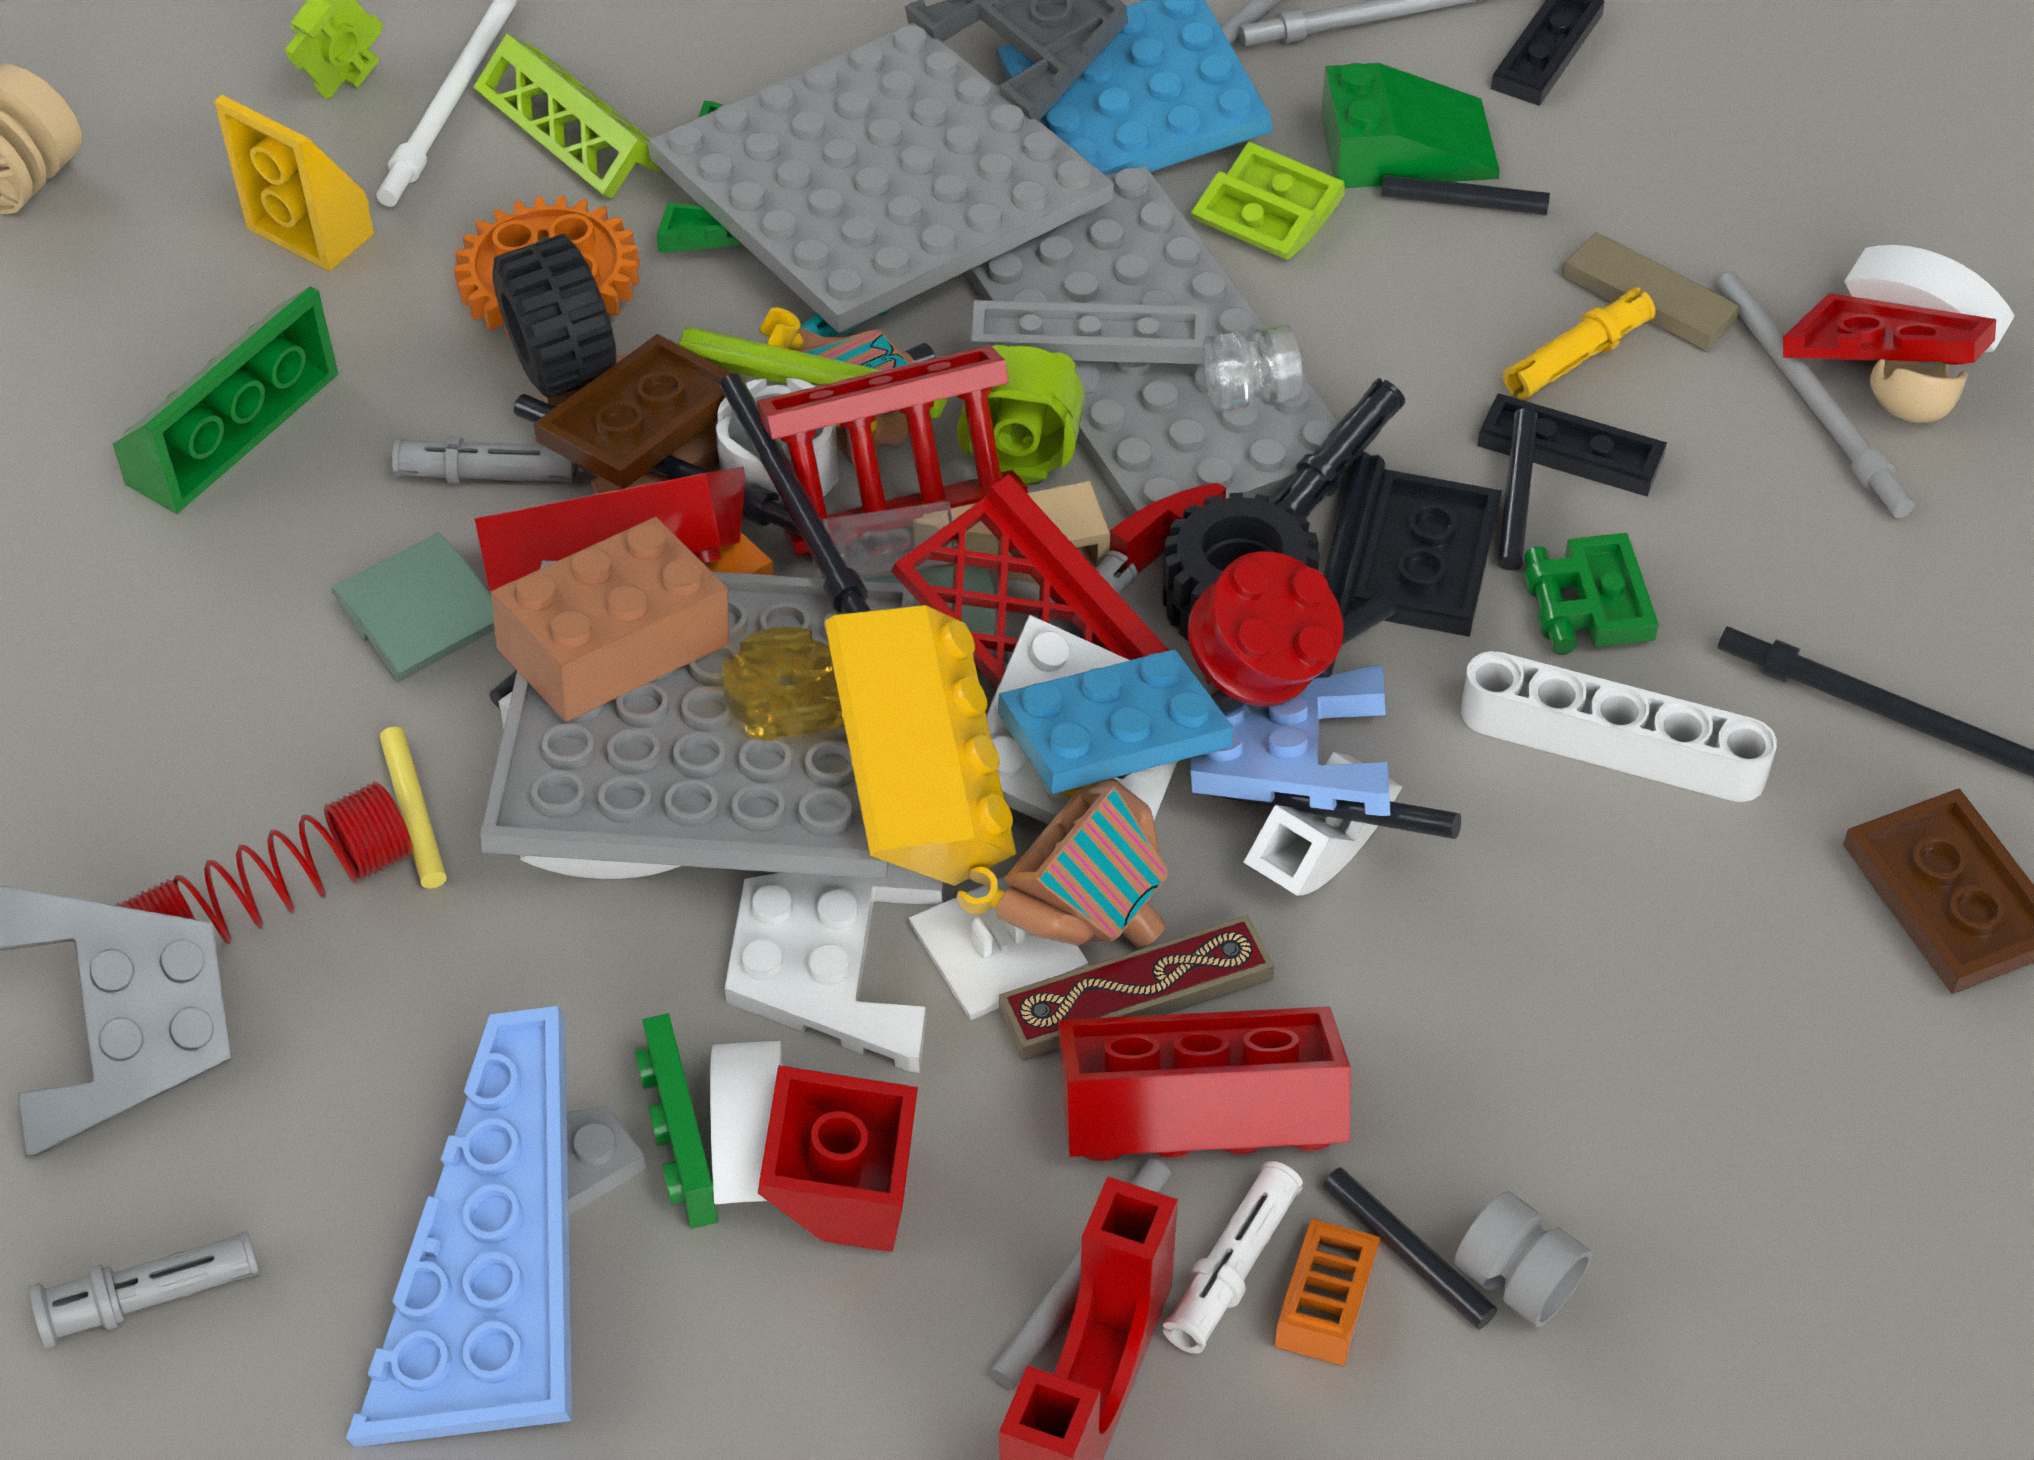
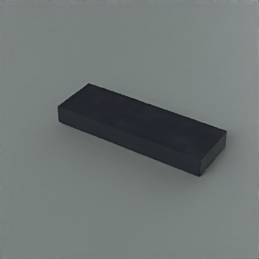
[1491,0,1605,106]
[1477,393,1667,497]

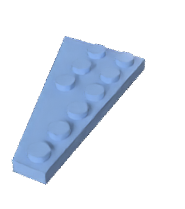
[346,1006,572,1447]

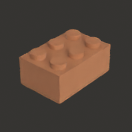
[491,517,729,722]

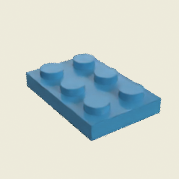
[998,649,1233,794]

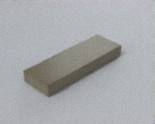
[1562,232,1740,351]

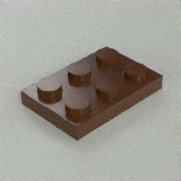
[534,334,745,489]
[1843,788,2034,994]

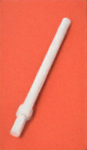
[376,0,517,207]

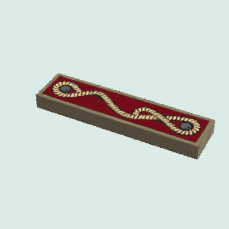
[999,915,1274,1061]

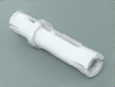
[1163,1161,1303,1354]

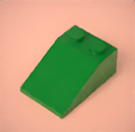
[1321,63,1500,188]

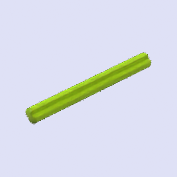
[678,327,947,419]

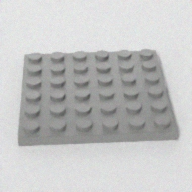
[648,22,1114,333]
[480,560,916,879]

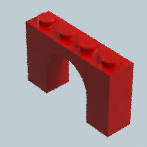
[999,1176,1178,1460]

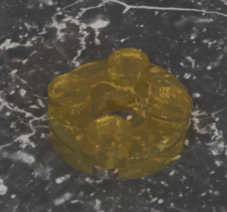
[723,626,844,741]

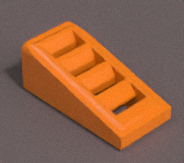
[1274,1218,1381,1367]

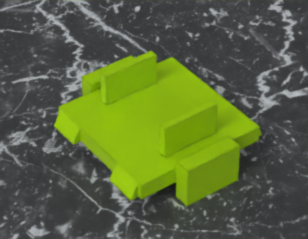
[284,0,384,100]

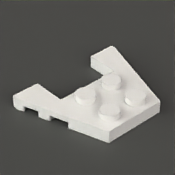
[725,863,945,1073]

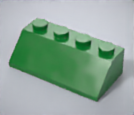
[112,286,339,514]

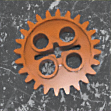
[454,195,640,338]

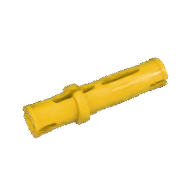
[1503,287,1656,401]

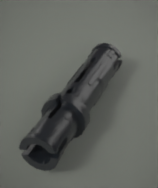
[1270,378,1405,519]

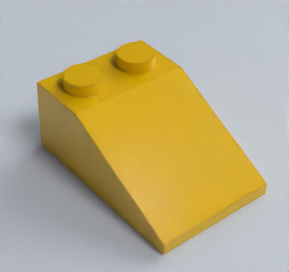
[214,95,374,272]

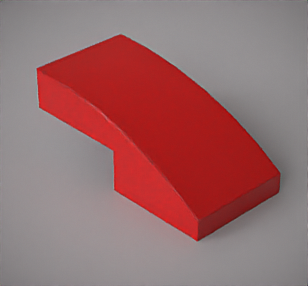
[1109,483,1227,574]

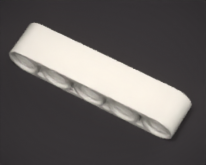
[1460,651,1777,802]

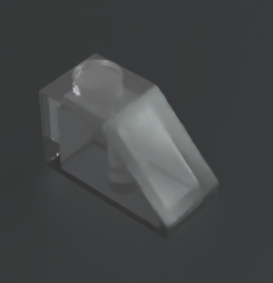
[813,501,955,579]

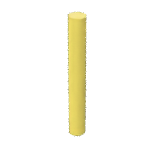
[379,726,447,889]

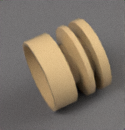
[0,64,82,214]

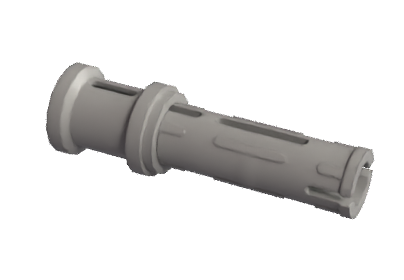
[29,1231,260,1349]

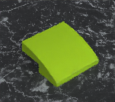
[1191,141,1346,260]

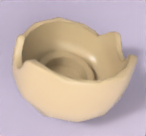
[1870,359,1968,423]

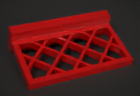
[891,474,1169,689]

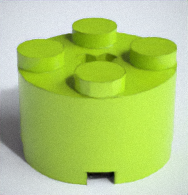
[957,345,1085,484]

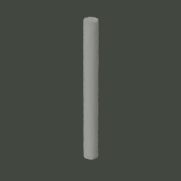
[990,1158,1171,1390]

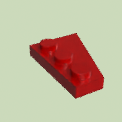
[1783,293,1996,365]

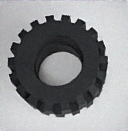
[492,234,616,397]
[1162,492,1320,642]

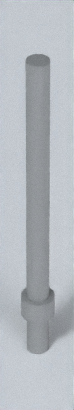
[1238,0,1481,47]
[1716,272,1915,518]

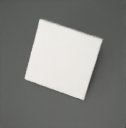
[909,876,1088,1021]

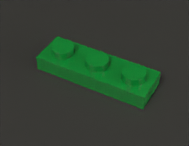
[634,1013,718,1229]

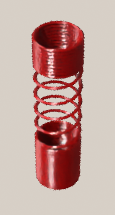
[116,781,413,944]

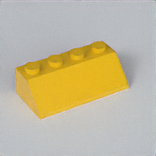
[824,605,1016,886]

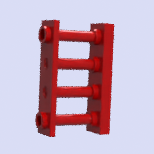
[757,345,1028,557]

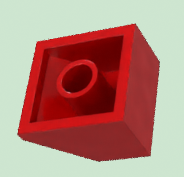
[757,1065,918,1252]

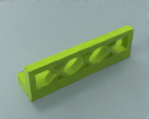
[473,33,661,199]

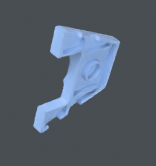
[1190,665,1390,816]

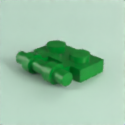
[1524,533,1659,655]

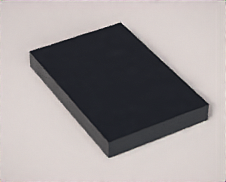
[1349,469,1502,637]

